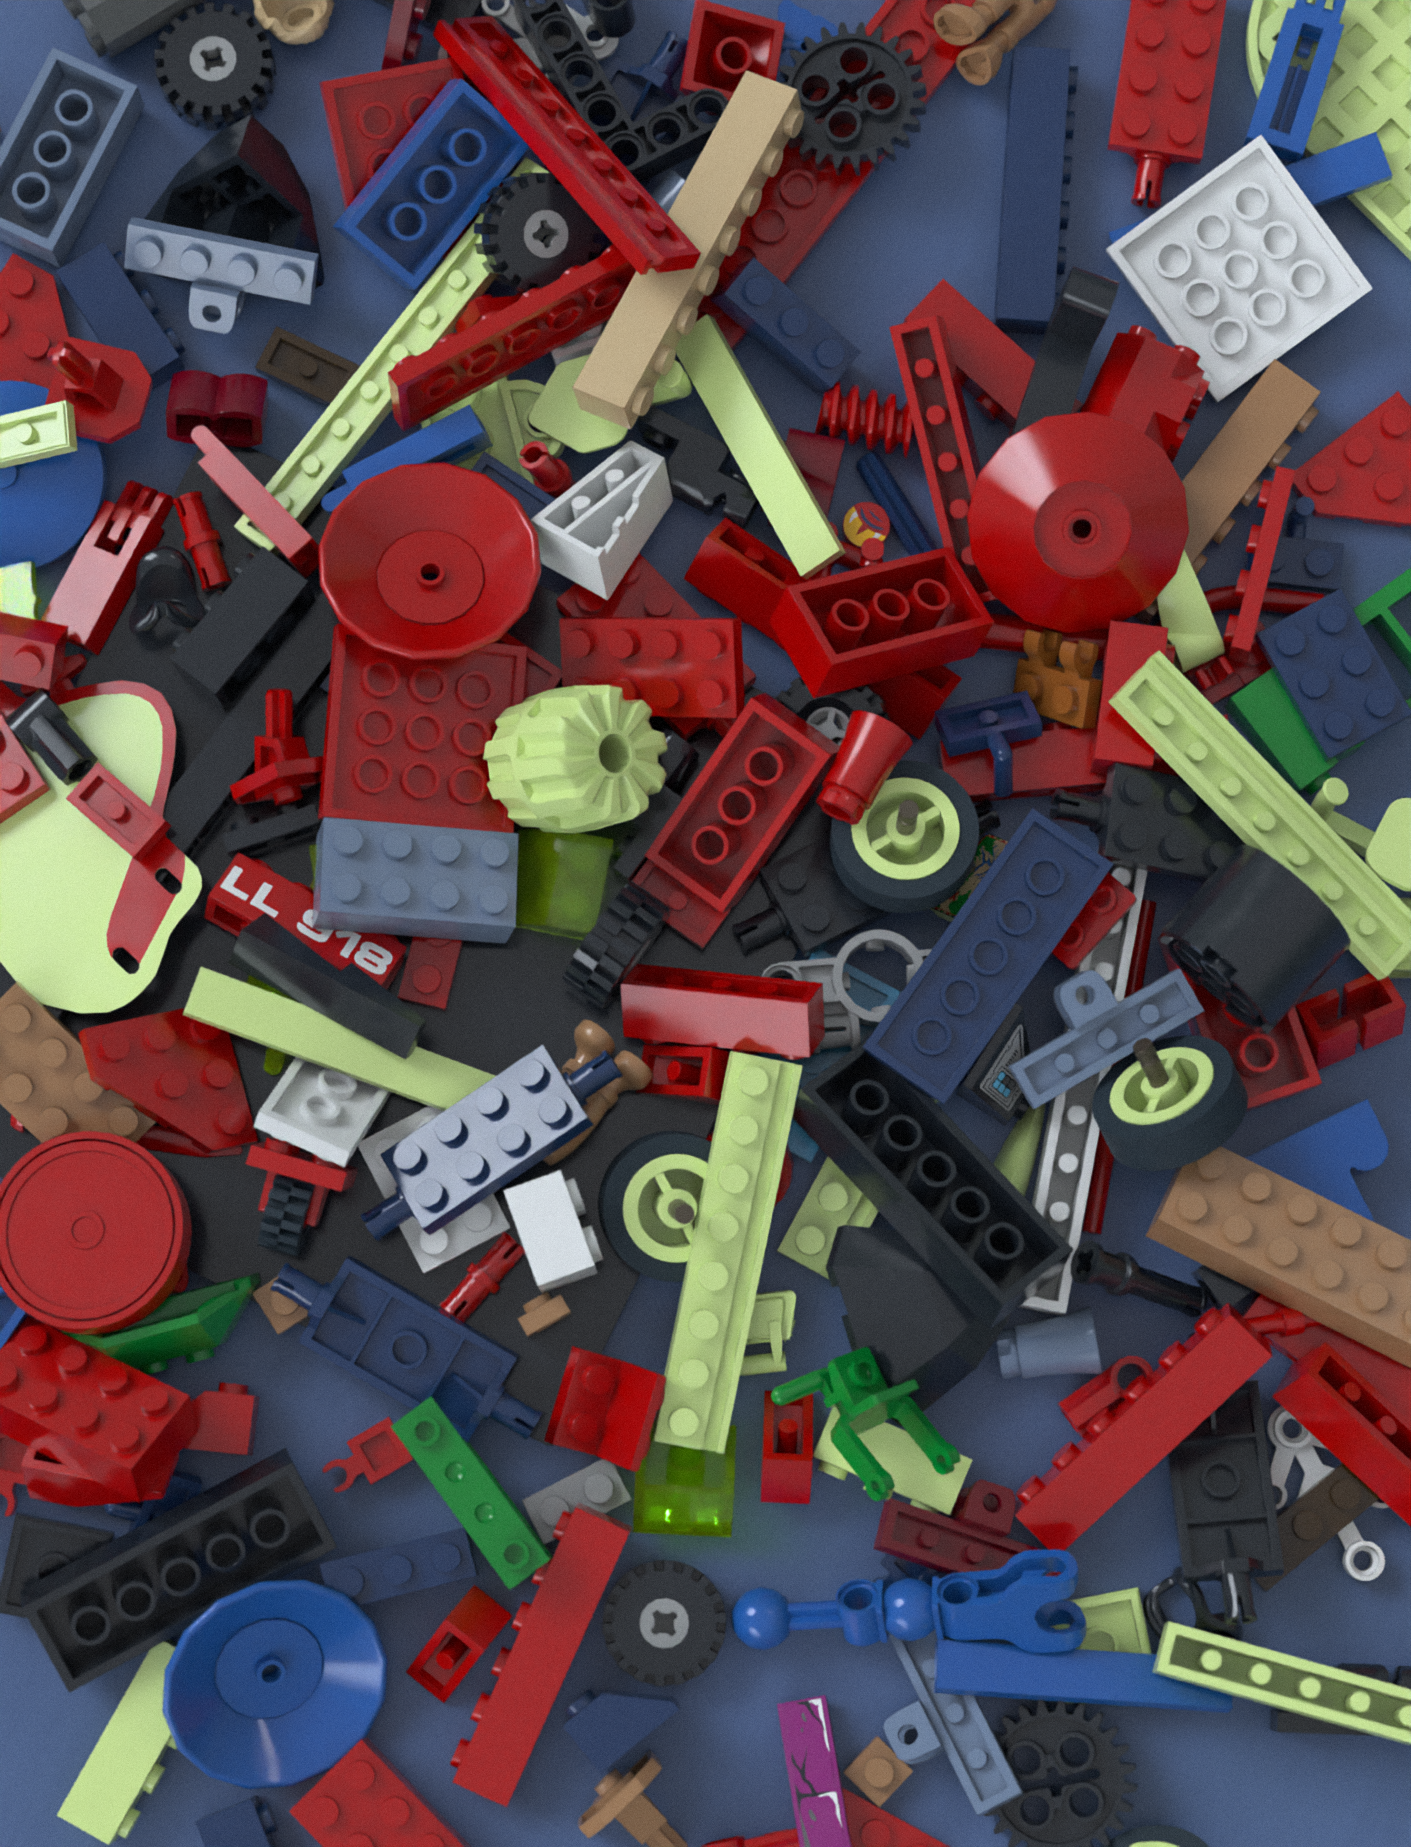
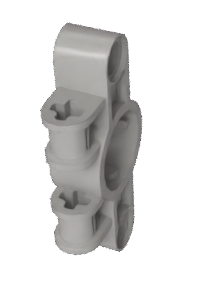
[761,929,932,1055]

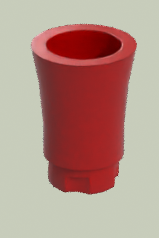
[816,710,913,825]

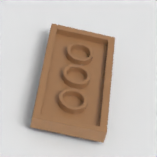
[0,981,155,1143]

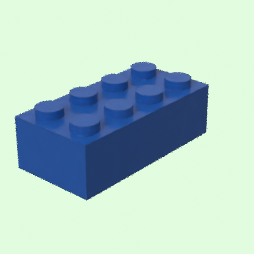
[333,79,529,290]

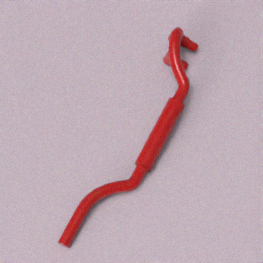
[811,521,1325,661]

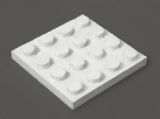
[1106,135,1373,403]

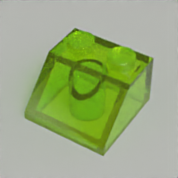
[516,829,614,940]
[633,1421,737,1538]

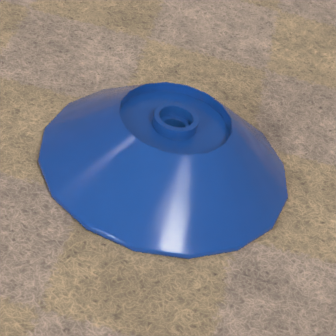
[162,1580,388,1789]

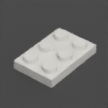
[254,1057,392,1167]
[358,1106,511,1274]

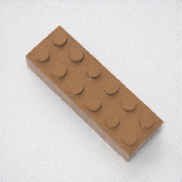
[1146,1146,1411,1368]

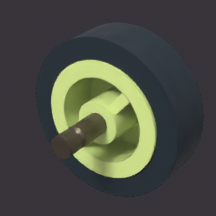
[830,760,979,913]
[1092,1035,1248,1171]
[598,1130,712,1282]

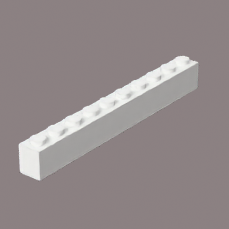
[1019,845,1147,1316]

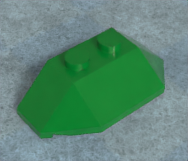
[62,1272,261,1375]

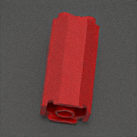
[1072,325,1210,536]

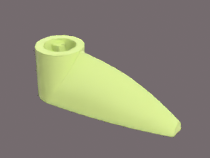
[1157,550,1225,673]
[993,1104,1045,1197]

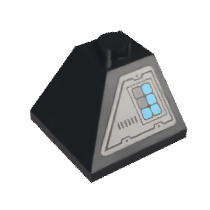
[956,1003,1030,1126]

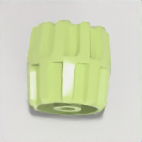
[483,685,667,833]

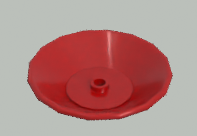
[967,411,1189,633]
[318,462,541,660]

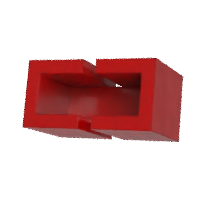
[1295,973,1406,1070]

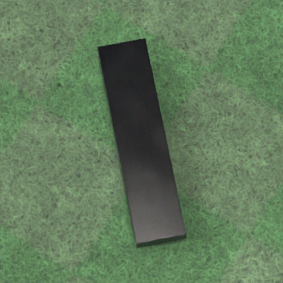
[228,913,427,1059]

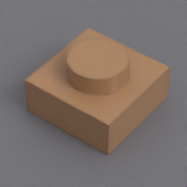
[252,1267,309,1335]
[518,1292,572,1338]
[843,1735,913,1807]

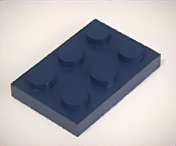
[1254,588,1411,762]

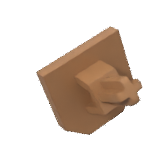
[578,1750,688,1847]

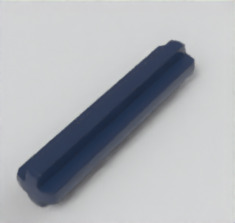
[856,451,937,556]

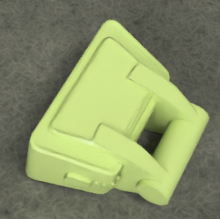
[739,1290,796,1377]

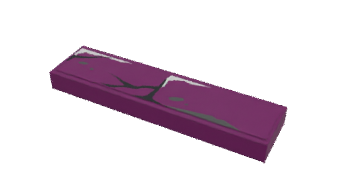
[777,1695,852,1847]

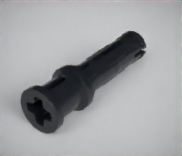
[1071,1240,1208,1318]

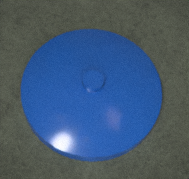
[0,381,107,573]

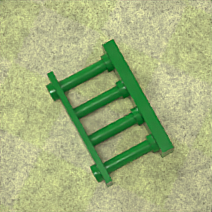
[391,1396,553,1590]

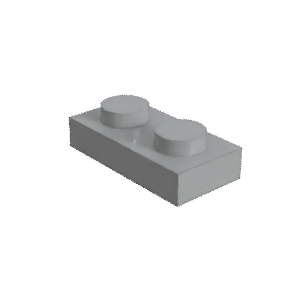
[522,1459,632,1545]

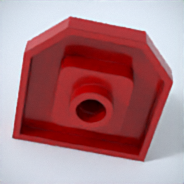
[45,336,153,444]
[230,688,323,805]

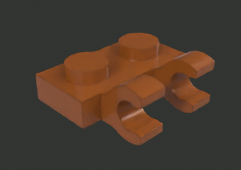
[1013,628,1102,729]

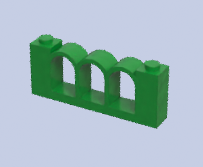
[1225,568,1411,796]

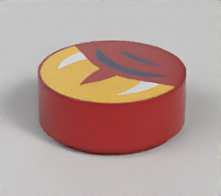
[842,502,890,548]

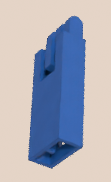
[1242,0,1346,163]
[321,405,493,516]

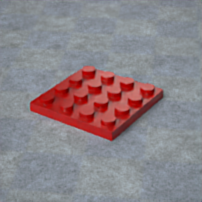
[318,623,527,833]

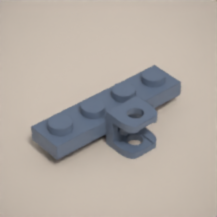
[124,217,319,334]
[1008,968,1204,1109]
[883,1630,1024,1817]

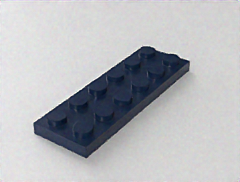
[862,808,1113,1106]

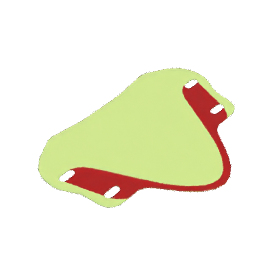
[0,680,202,1014]

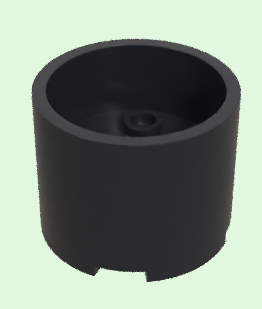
[1160,845,1351,1034]

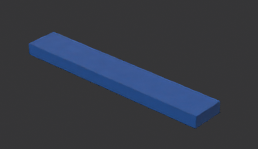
[1108,132,1392,279]
[934,1640,1232,1713]

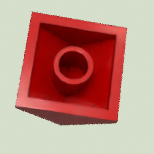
[680,0,785,115]

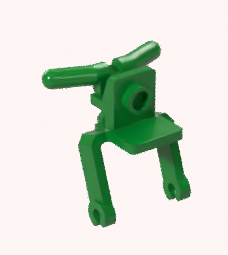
[771,1347,960,1502]

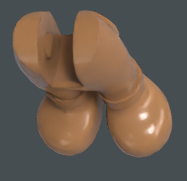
[933,0,1057,86]
[543,1019,653,1166]

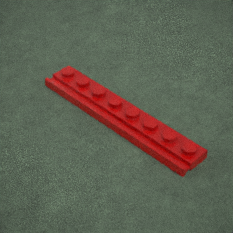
[433,16,701,275]

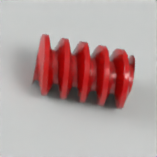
[815,381,914,459]

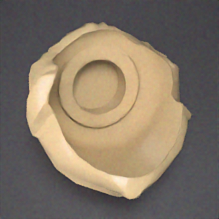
[253,0,335,45]

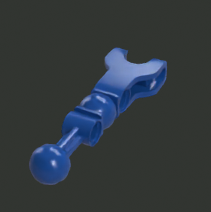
[731,1549,1087,1653]

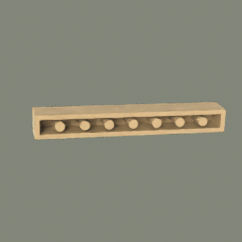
[572,70,804,430]

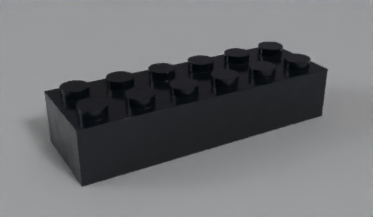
[792,1038,1074,1330]
[19,1448,337,1693]

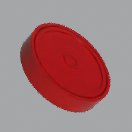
[0,1131,192,1334]

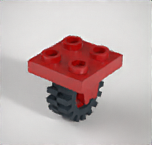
[246,1137,358,1257]

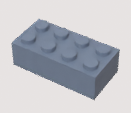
[0,47,145,268]
[312,817,518,944]

